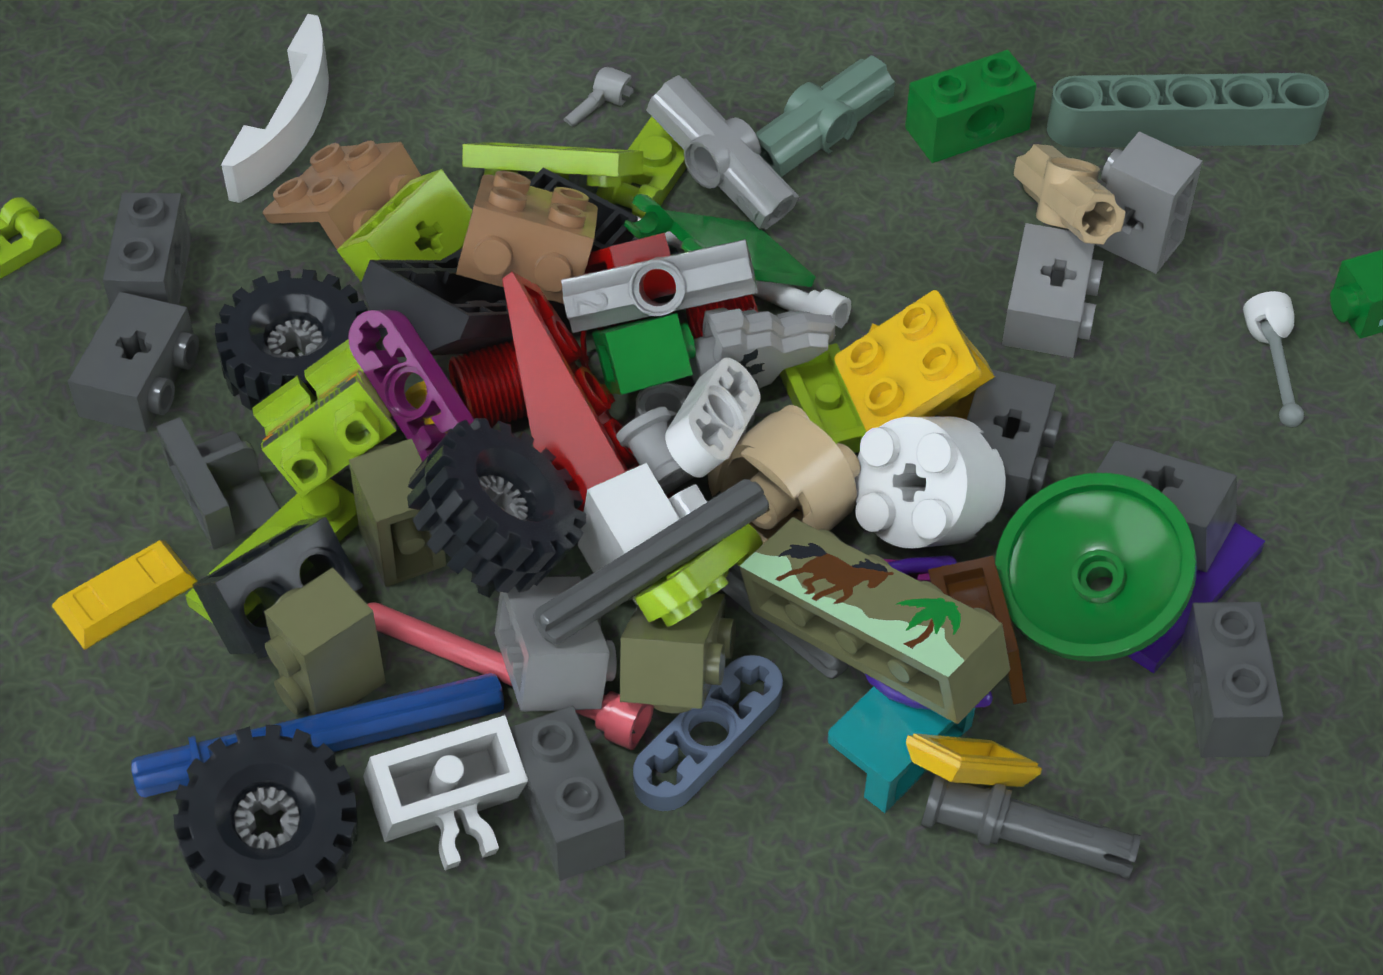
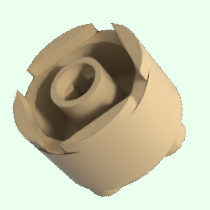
[708,405,861,544]

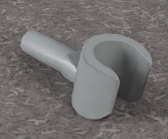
[563,67,633,127]

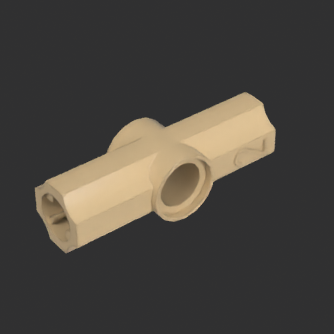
[1014,144,1125,245]

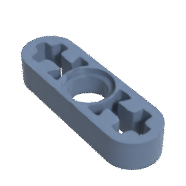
[633,655,783,811]

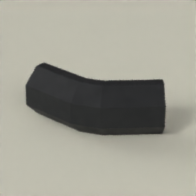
[361,167,638,356]

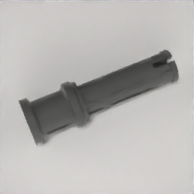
[921,775,1141,880]

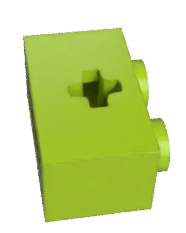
[337,169,472,282]

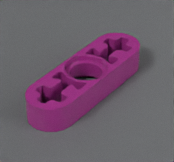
[349,310,474,462]

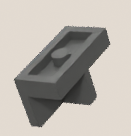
[156,417,279,550]

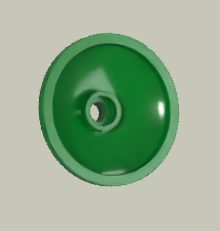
[995,473,1197,662]

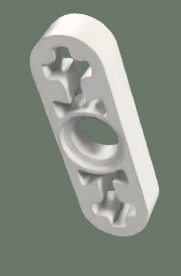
[665,358,760,478]

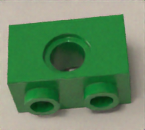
[905,50,1037,163]

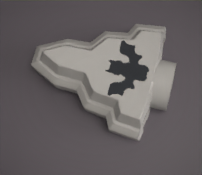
[689,307,835,388]

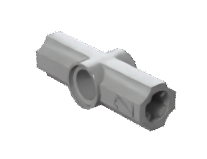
[646,75,799,230]
[561,239,758,333]

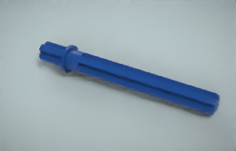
[131,673,504,797]

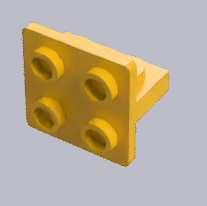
[834,290,995,432]

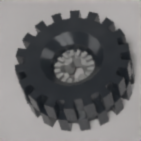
[215,269,368,411]
[407,418,586,593]
[173,725,358,915]

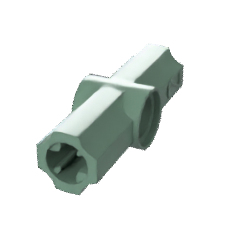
[756,55,895,177]

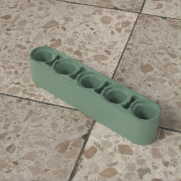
[1047,73,1329,148]

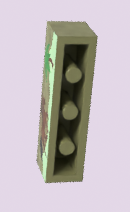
[740,517,1010,724]

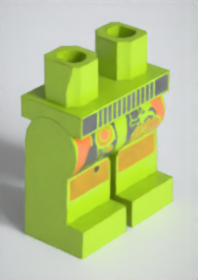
[252,339,397,498]

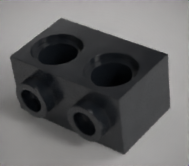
[192,517,363,659]

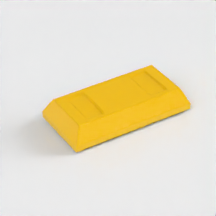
[52,540,197,650]
[906,733,1042,787]

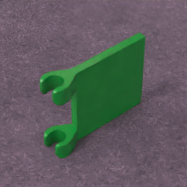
[623,194,816,287]

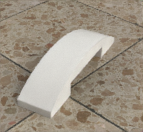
[221,14,329,203]

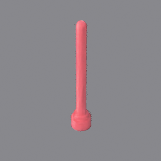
[367,602,654,750]

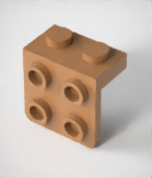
[262,141,421,264]
[456,171,598,304]

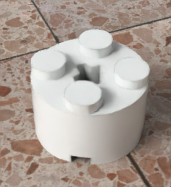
[854,417,1006,548]

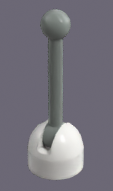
[1243,291,1304,427]

